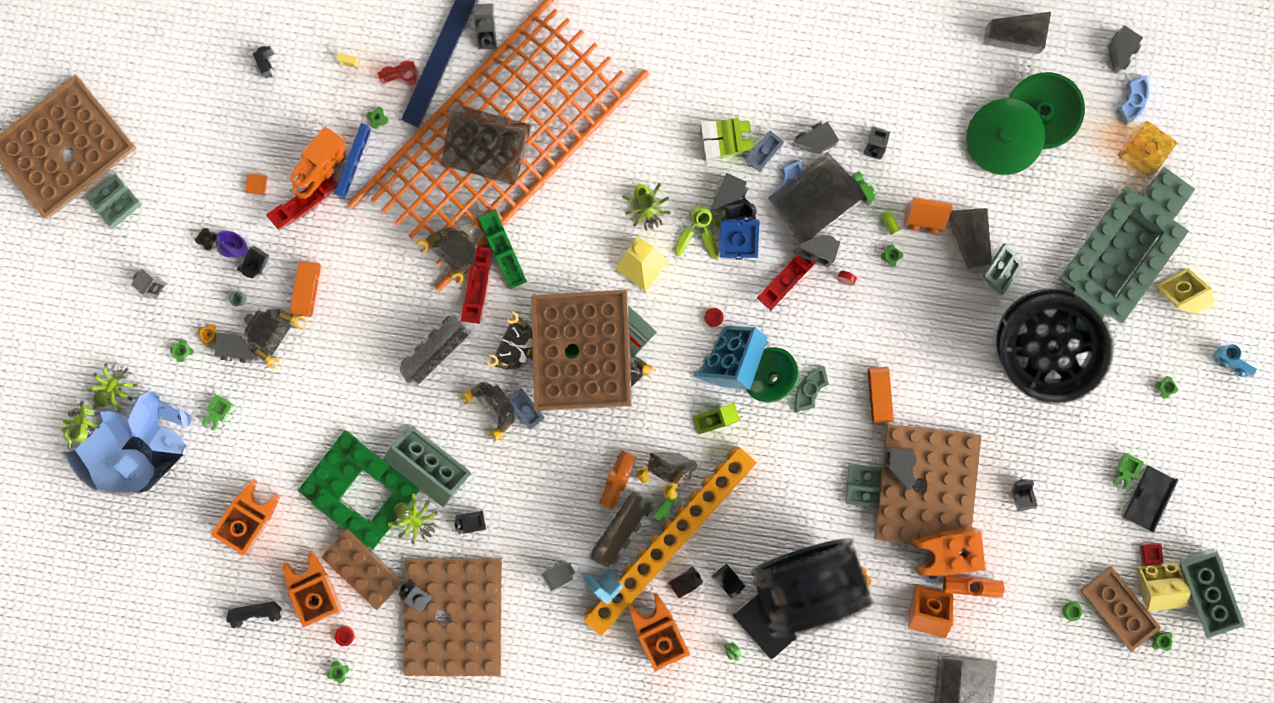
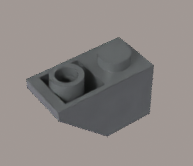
[474,3,497,50]
[1108,25,1144,74]
[793,121,839,154]
[214,332,258,364]
[885,448,917,490]

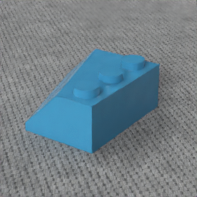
[693,326,768,390]

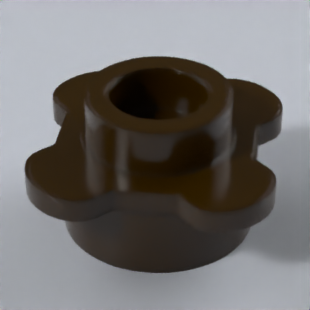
[195,228,217,250]

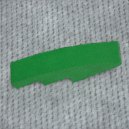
[478,209,527,289]

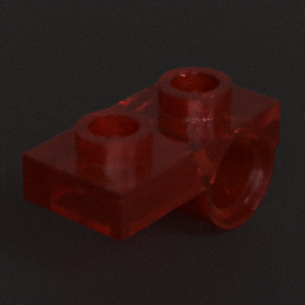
[377,60,419,86]

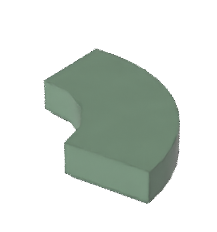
[795,366,829,412]

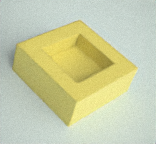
[336,53,360,69]

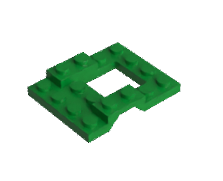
[297,430,420,550]

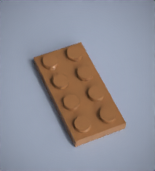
[321,529,403,610]
[1080,566,1161,652]

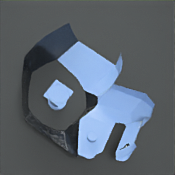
[63,392,191,495]

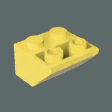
[1138,562,1191,611]

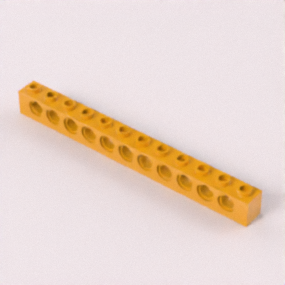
[584,447,757,636]

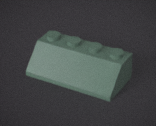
[383,426,471,508]
[1180,549,1245,638]

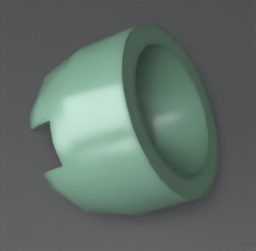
[229,291,246,307]

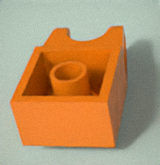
[290,126,346,199]
[210,479,280,556]
[912,527,986,575]
[282,550,343,628]
[629,592,690,671]

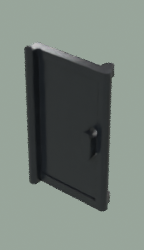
[1123,465,1179,533]
[733,594,797,660]

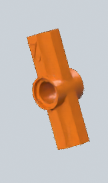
[598,451,636,510]
[942,576,1005,598]

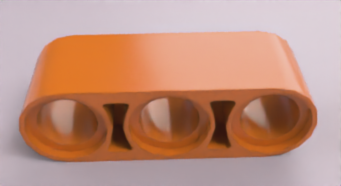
[290,260,321,317]
[868,366,893,423]

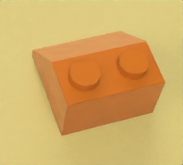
[903,198,953,235]
[908,585,953,638]

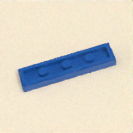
[335,123,371,199]

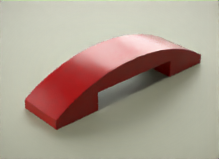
[266,176,338,231]
[461,246,492,324]
[756,255,815,311]

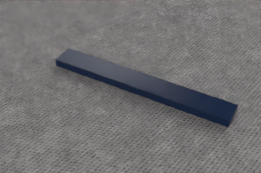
[401,0,477,128]

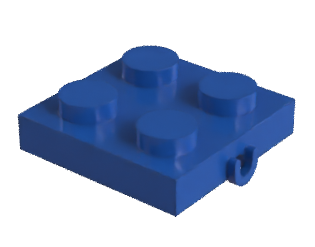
[720,218,760,260]

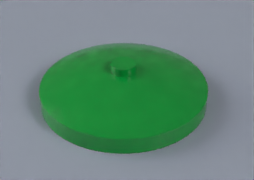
[1009,72,1085,150]
[966,98,1045,176]

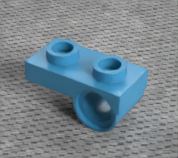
[1212,344,1257,377]

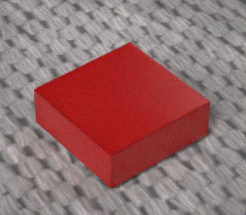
[1140,543,1163,565]

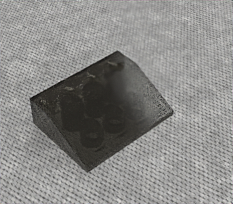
[441,104,531,185]
[767,152,866,244]
[399,315,472,386]
[588,489,653,568]
[934,655,997,703]

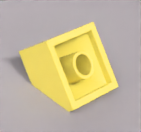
[615,236,668,292]
[1155,268,1214,314]

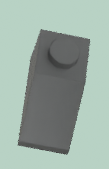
[710,173,749,212]
[793,235,840,268]
[131,268,167,299]
[542,560,575,592]

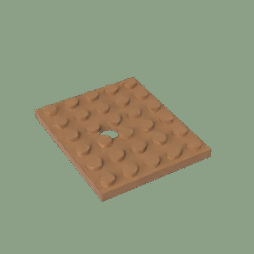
[0,74,137,220]
[531,289,632,412]
[874,424,982,549]
[404,558,502,676]

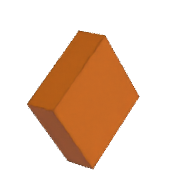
[245,174,268,195]

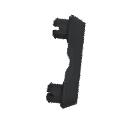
[226,601,282,629]

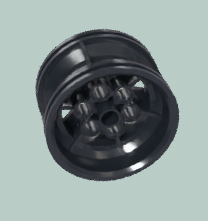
[996,289,1113,404]
[750,538,874,637]

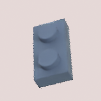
[746,130,784,172]
[507,388,545,430]

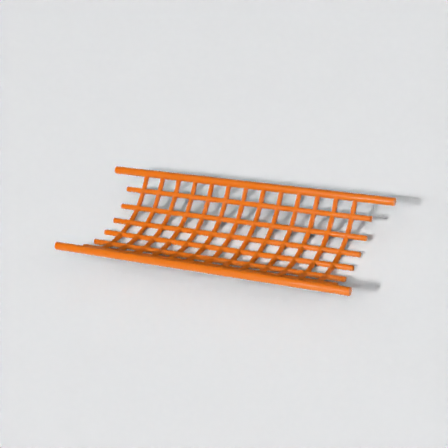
[347,0,649,292]

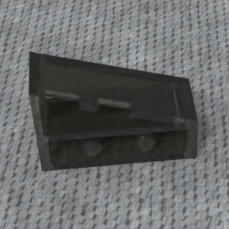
[983,11,1051,54]
[948,208,992,269]

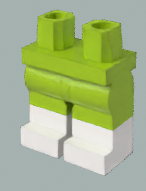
[701,118,753,161]

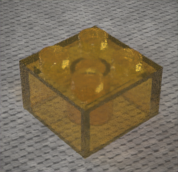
[1117,120,1178,177]

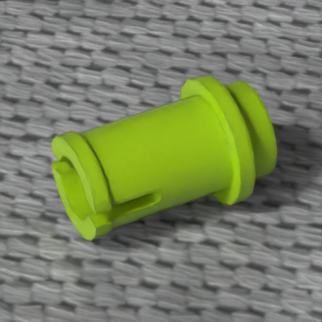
[880,210,901,235]

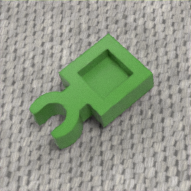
[851,171,876,205]
[202,394,234,431]
[1113,453,1144,490]
[653,493,680,521]

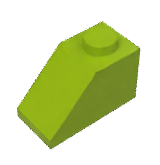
[693,403,740,434]

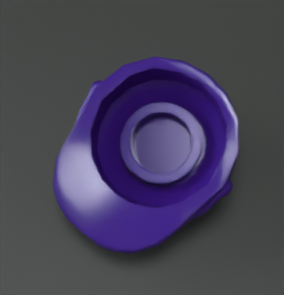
[216,230,248,258]

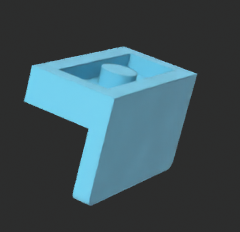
[582,569,623,604]

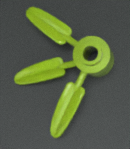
[675,205,725,260]

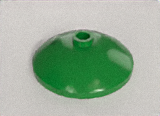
[746,347,799,403]

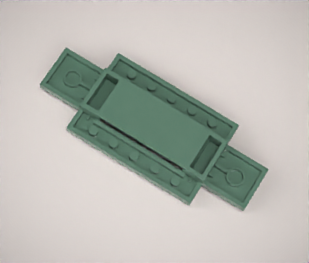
[1058,167,1195,331]

